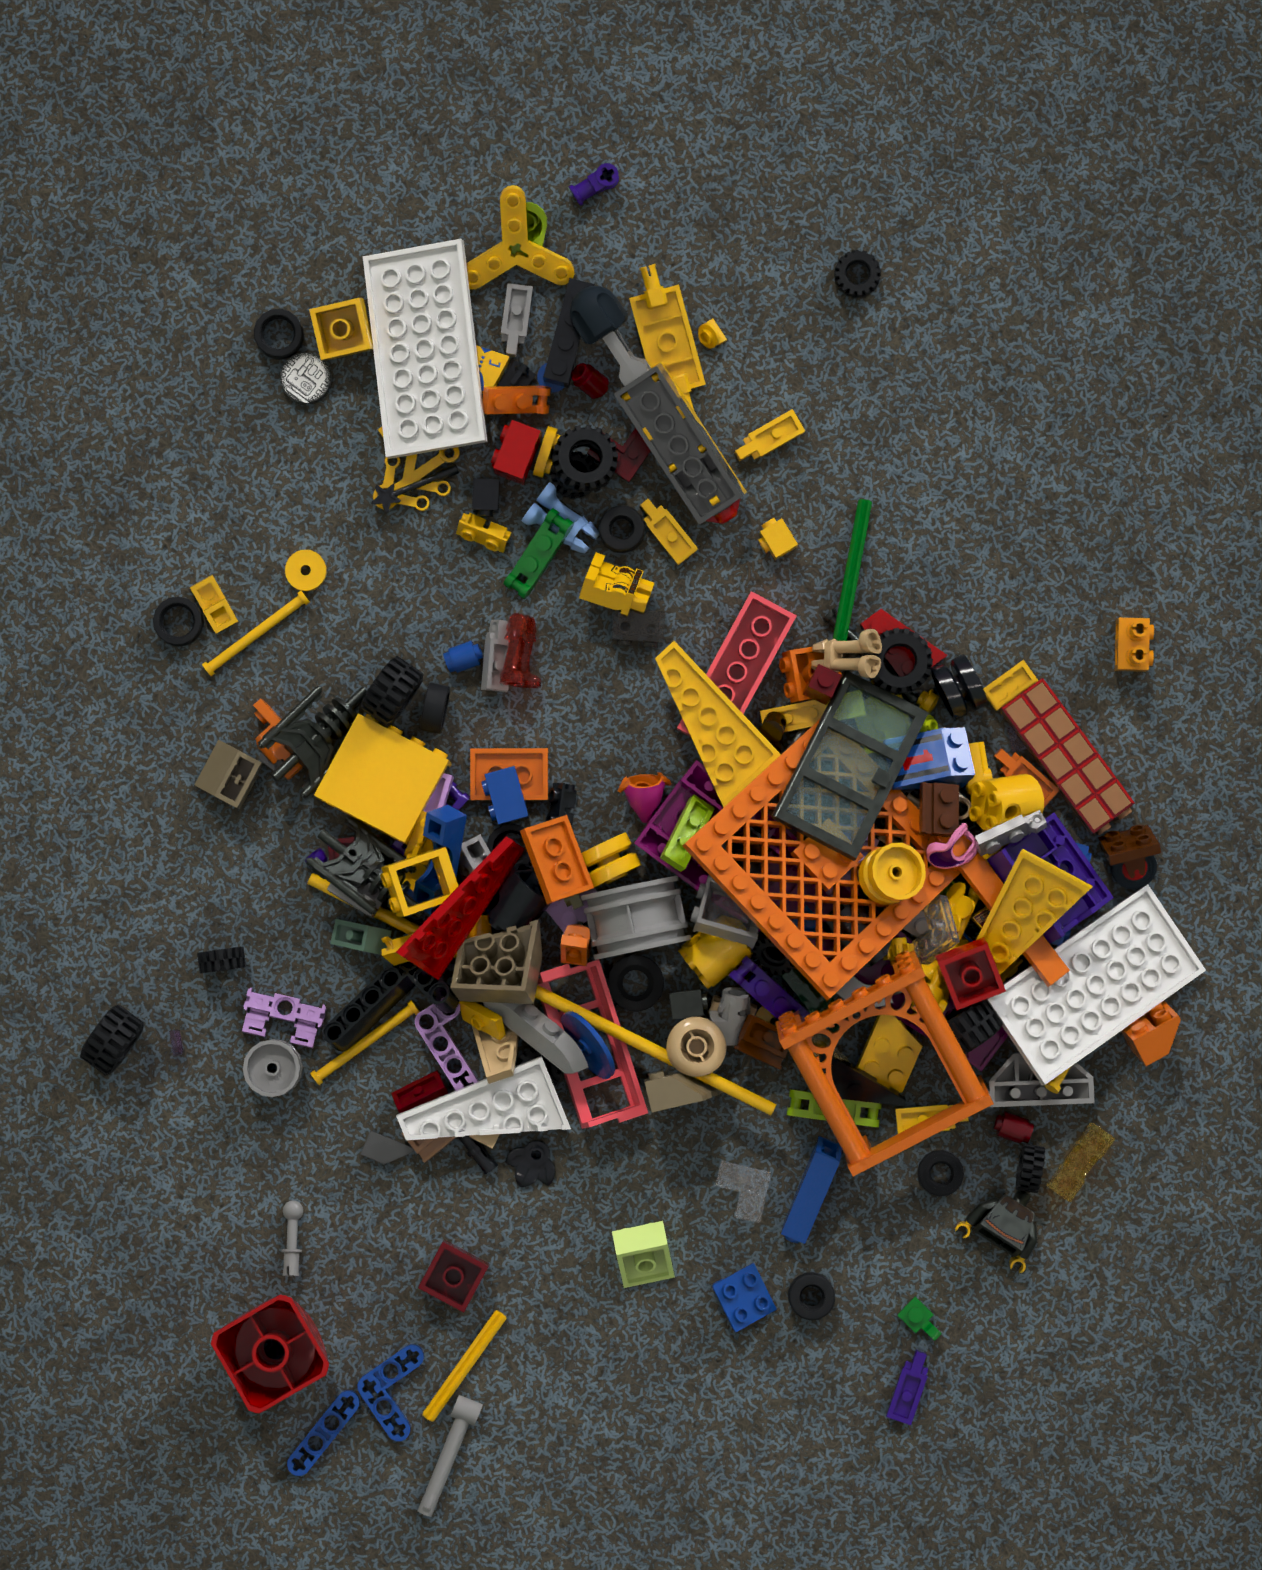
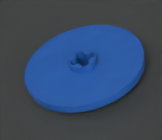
[561,1011,615,1079]

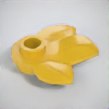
[932,882,975,933]

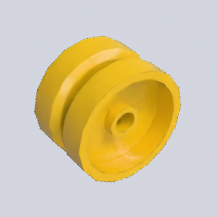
[581,832,642,888]
[858,843,926,905]

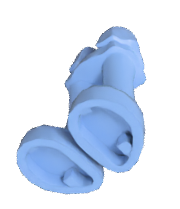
[521,482,599,554]

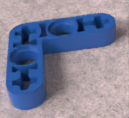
[357,1344,424,1441]

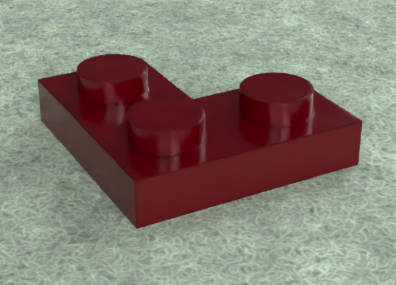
[587,427,651,483]

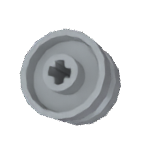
[243,1039,303,1097]

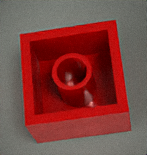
[491,420,542,485]
[935,937,1006,1010]

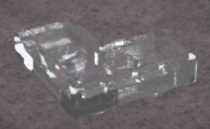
[912,895,960,965]
[715,1160,772,1223]

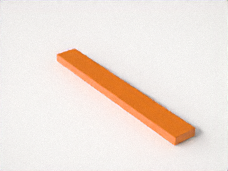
[933,835,1070,987]

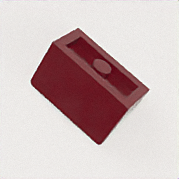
[391,1070,449,1113]

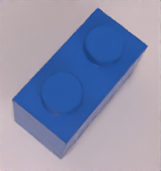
[481,766,529,825]

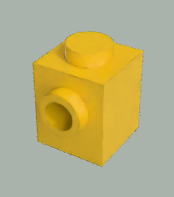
[758,518,798,560]

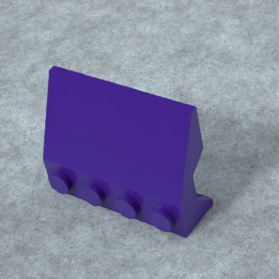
[987,812,1114,944]

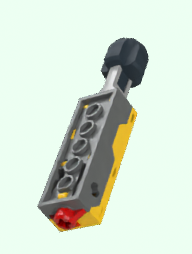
[570,286,747,525]

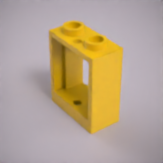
[381,847,458,917]

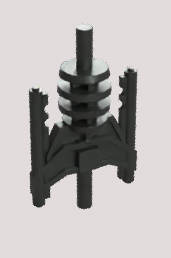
[258,686,367,798]
[306,817,424,917]

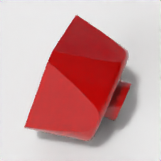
[211,1295,329,1414]

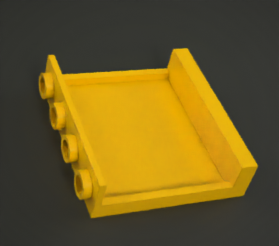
[314,713,452,845]

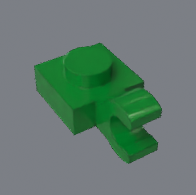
[897,1296,942,1341]

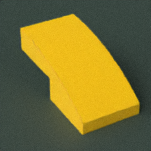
[190,575,238,634]

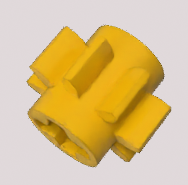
[883,937,915,966]

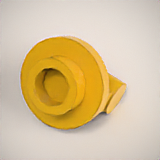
[698,319,727,349]

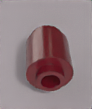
[571,363,609,399]
[993,1111,1034,1144]

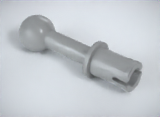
[281,1200,303,1277]

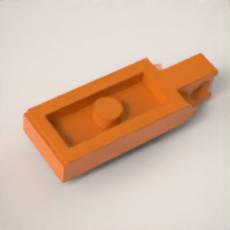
[994,748,1060,808]

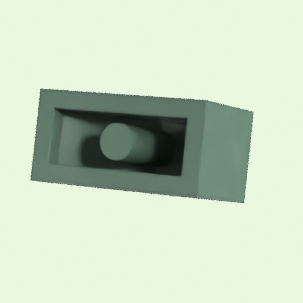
[330,919,392,955]

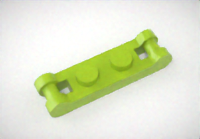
[786,1089,882,1128]

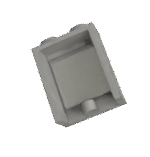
[690,875,769,950]

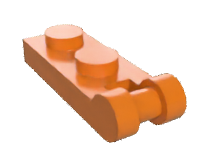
[483,386,551,414]

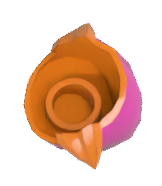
[618,772,672,823]

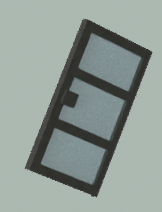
[771,671,929,861]

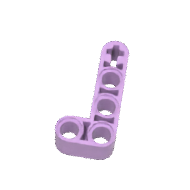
[415,997,479,1090]

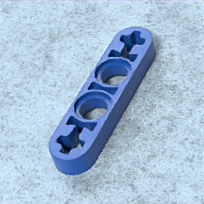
[287,1390,360,1476]

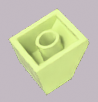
[612,1221,675,1288]

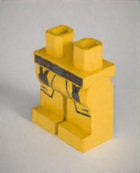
[579,552,655,616]

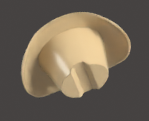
[666,1016,726,1077]

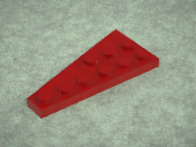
[396,836,525,980]

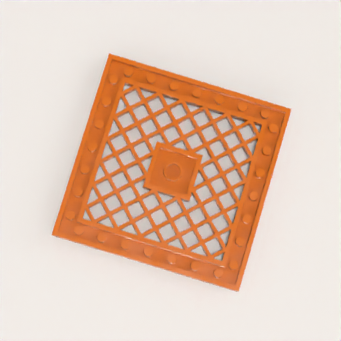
[683,718,960,1001]

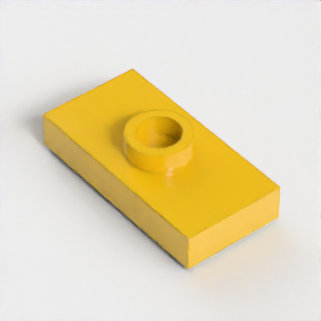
[983,660,1039,711]
[459,1001,506,1040]

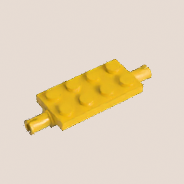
[629,264,706,412]

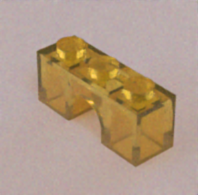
[1046,1122,1115,1203]

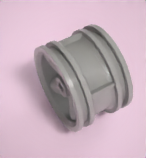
[581,876,691,960]

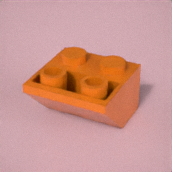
[1121,1001,1181,1066]

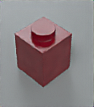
[803,664,842,705]

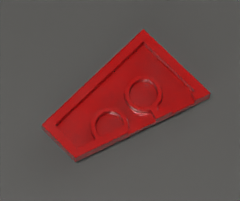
[860,609,948,677]

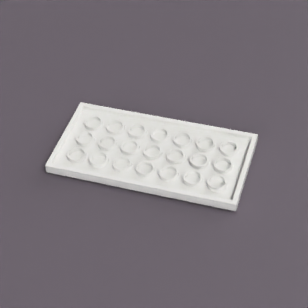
[363,239,488,459]
[987,884,1206,1086]

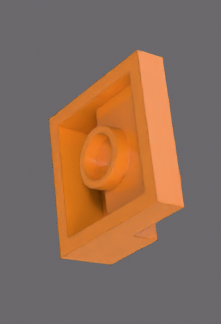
[779,647,842,704]

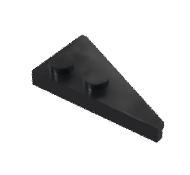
[819,1054,906,1106]

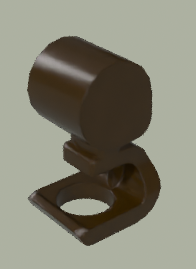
[761,711,786,754]

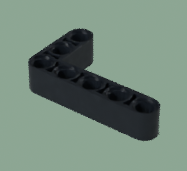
[322,961,459,1052]

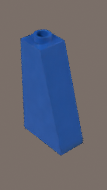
[781,1136,842,1244]

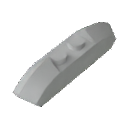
[483,1002,589,1074]

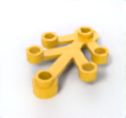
[373,447,460,511]

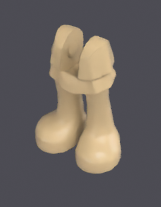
[811,629,882,678]

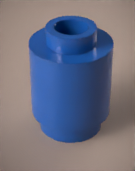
[443,640,483,673]

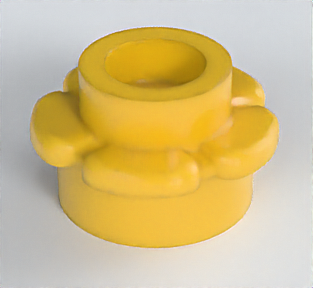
[917,689,939,714]

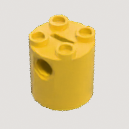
[968,774,1044,831]
[678,914,753,989]

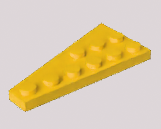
[655,641,781,808]
[976,849,1093,974]

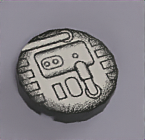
[280,352,331,404]

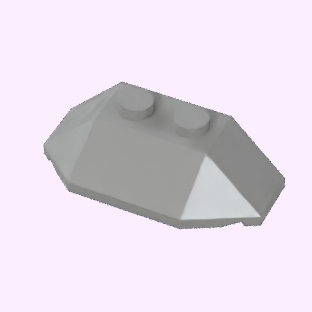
[989,1053,1095,1107]

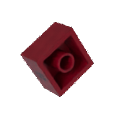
[418,1239,490,1313]

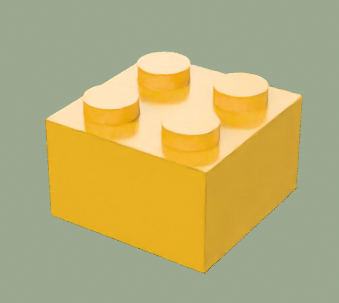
[309,298,373,361]

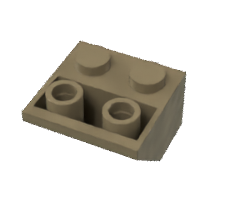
[194,739,264,809]

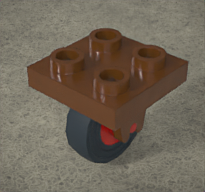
[1098,825,1161,889]

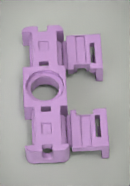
[242,988,326,1049]

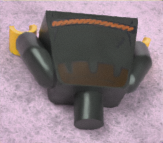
[955,1190,1038,1273]

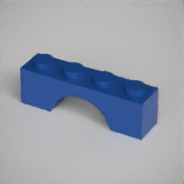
[413,805,467,915]

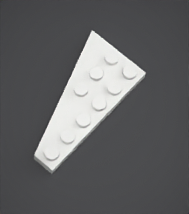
[396,1056,571,1140]

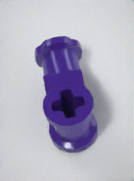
[568,163,619,206]

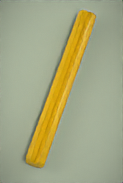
[422,1310,506,1422]

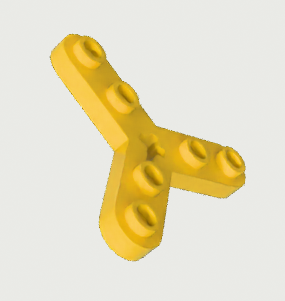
[466,185,574,289]

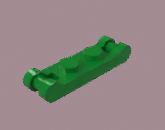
[503,508,574,599]

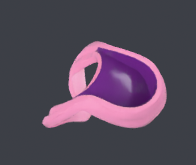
[926,823,977,869]

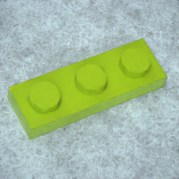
[660,794,715,872]

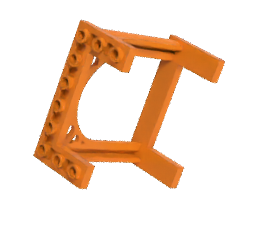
[775,950,994,1177]

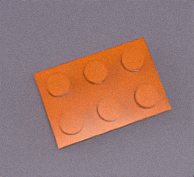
[470,748,548,801]
[520,815,594,905]

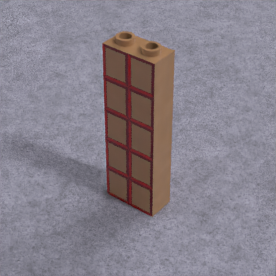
[999,678,1135,835]

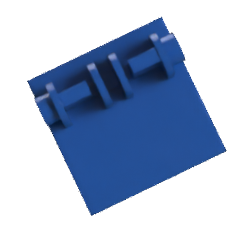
[712,1263,777,1333]

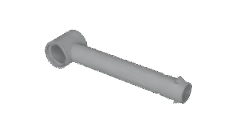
[417,1395,483,1517]

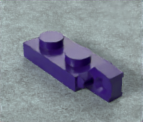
[886,1350,928,1425]

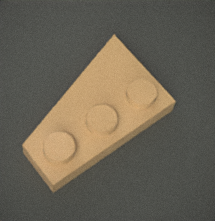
[472,1025,519,1084]

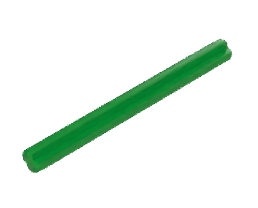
[833,499,872,641]

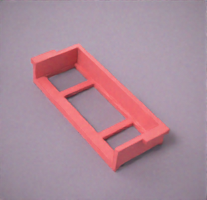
[537,959,648,1129]

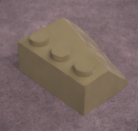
[450,920,542,1004]
[644,1070,724,1113]

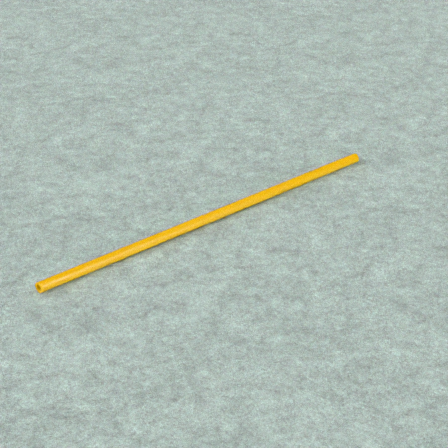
[307,873,777,1116]

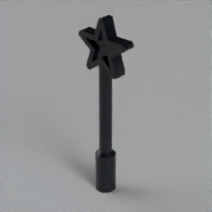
[371,464,459,513]

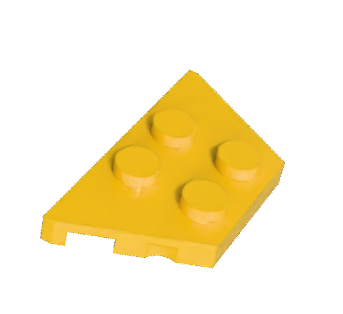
[855,1006,923,1093]

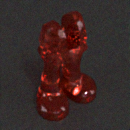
[500,613,541,688]

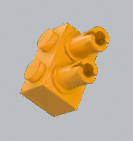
[1115,617,1154,672]

